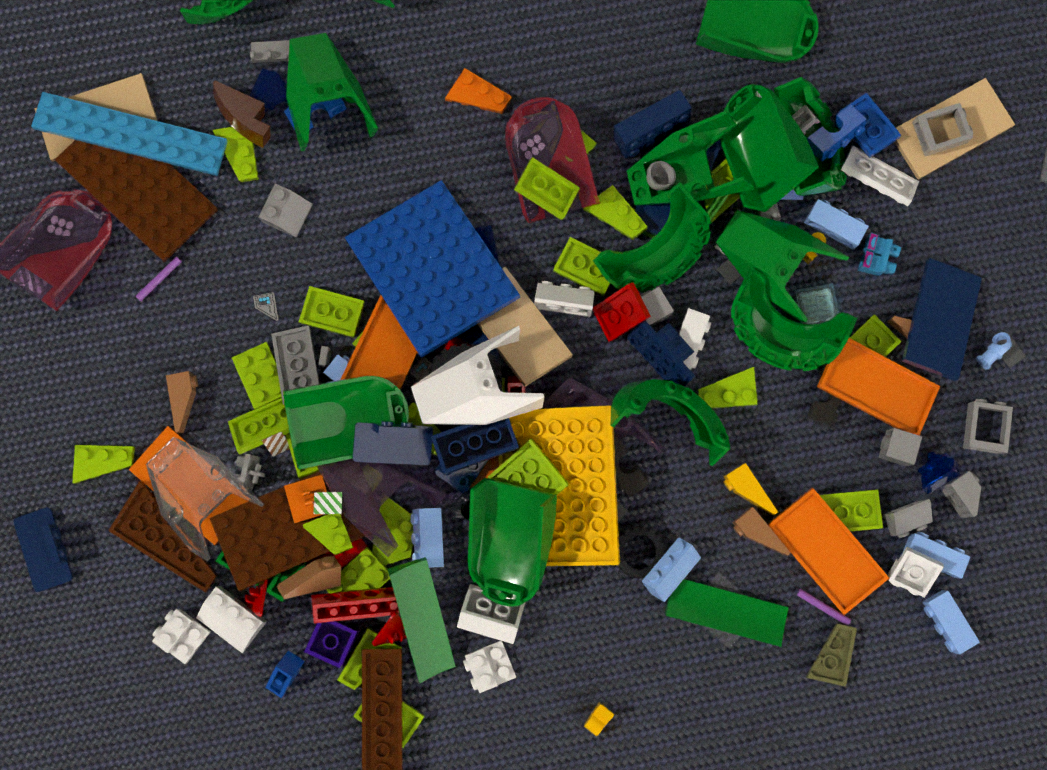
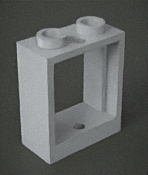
[912,103,973,157]
[963,399,1013,454]

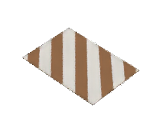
[262,432,290,456]

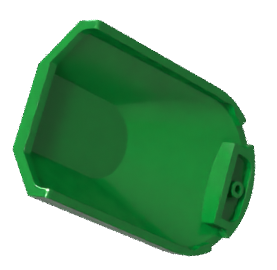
[283,375,409,469]

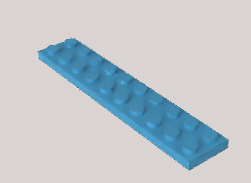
[31,92,228,176]

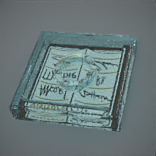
[795,283,839,325]

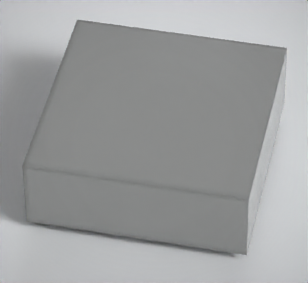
[318,346,332,368]

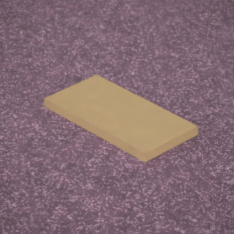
[34,73,158,162]
[894,78,1015,180]
[478,267,572,387]

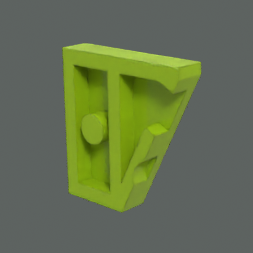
[303,514,353,555]

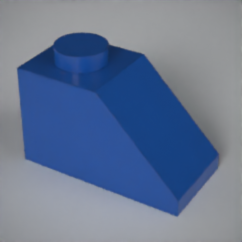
[265,651,304,698]

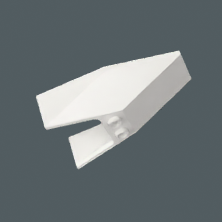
[411,326,544,425]

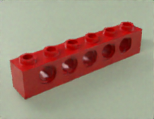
[311,587,400,623]

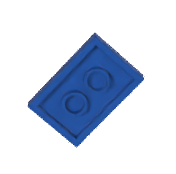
[835,93,901,158]

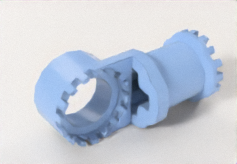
[976,332,1012,370]

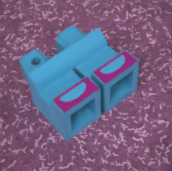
[858,233,901,276]

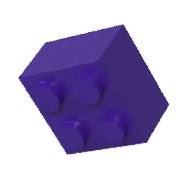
[304,621,360,668]

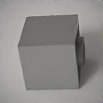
[640,287,674,327]
[878,428,922,466]

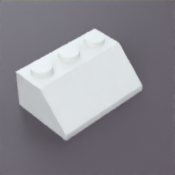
[534,281,594,317]
[457,584,525,644]
[196,586,267,653]

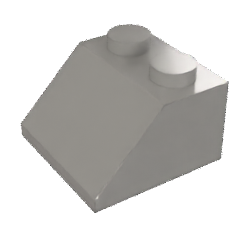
[259,184,313,238]
[939,471,981,518]
[882,499,933,538]

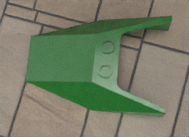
[286,33,378,152]
[627,111,754,206]
[715,210,849,322]

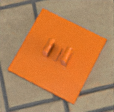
[284,475,327,524]

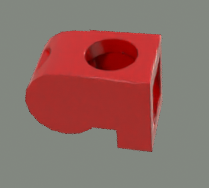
[508,376,525,393]

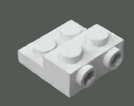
[888,547,944,598]
[152,609,211,664]
[463,640,516,693]

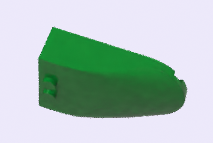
[696,0,818,63]
[720,84,819,212]
[468,478,557,606]

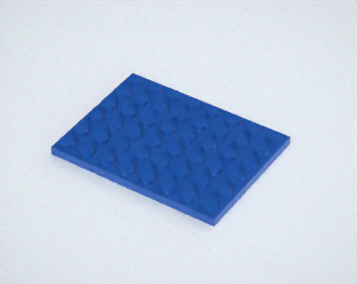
[345,180,521,358]

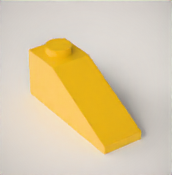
[723,463,778,515]

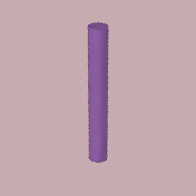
[136,256,182,301]
[796,588,851,626]

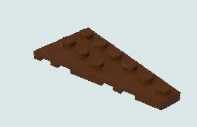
[108,481,218,593]

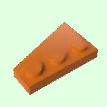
[445,68,512,114]

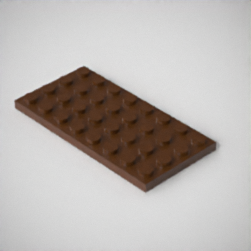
[54,108,218,262]
[210,459,386,591]

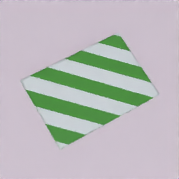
[313,492,342,514]

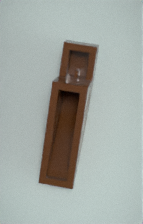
[213,80,271,148]

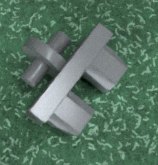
[232,454,265,491]

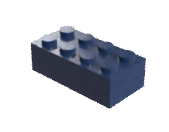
[614,90,692,159]
[431,418,519,475]

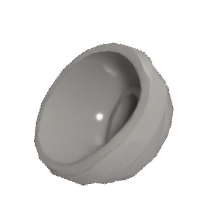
[646,161,676,191]

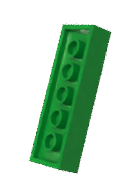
[387,557,456,683]
[664,579,789,647]

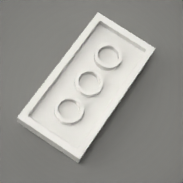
[841,146,919,206]

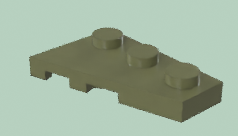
[806,623,857,687]

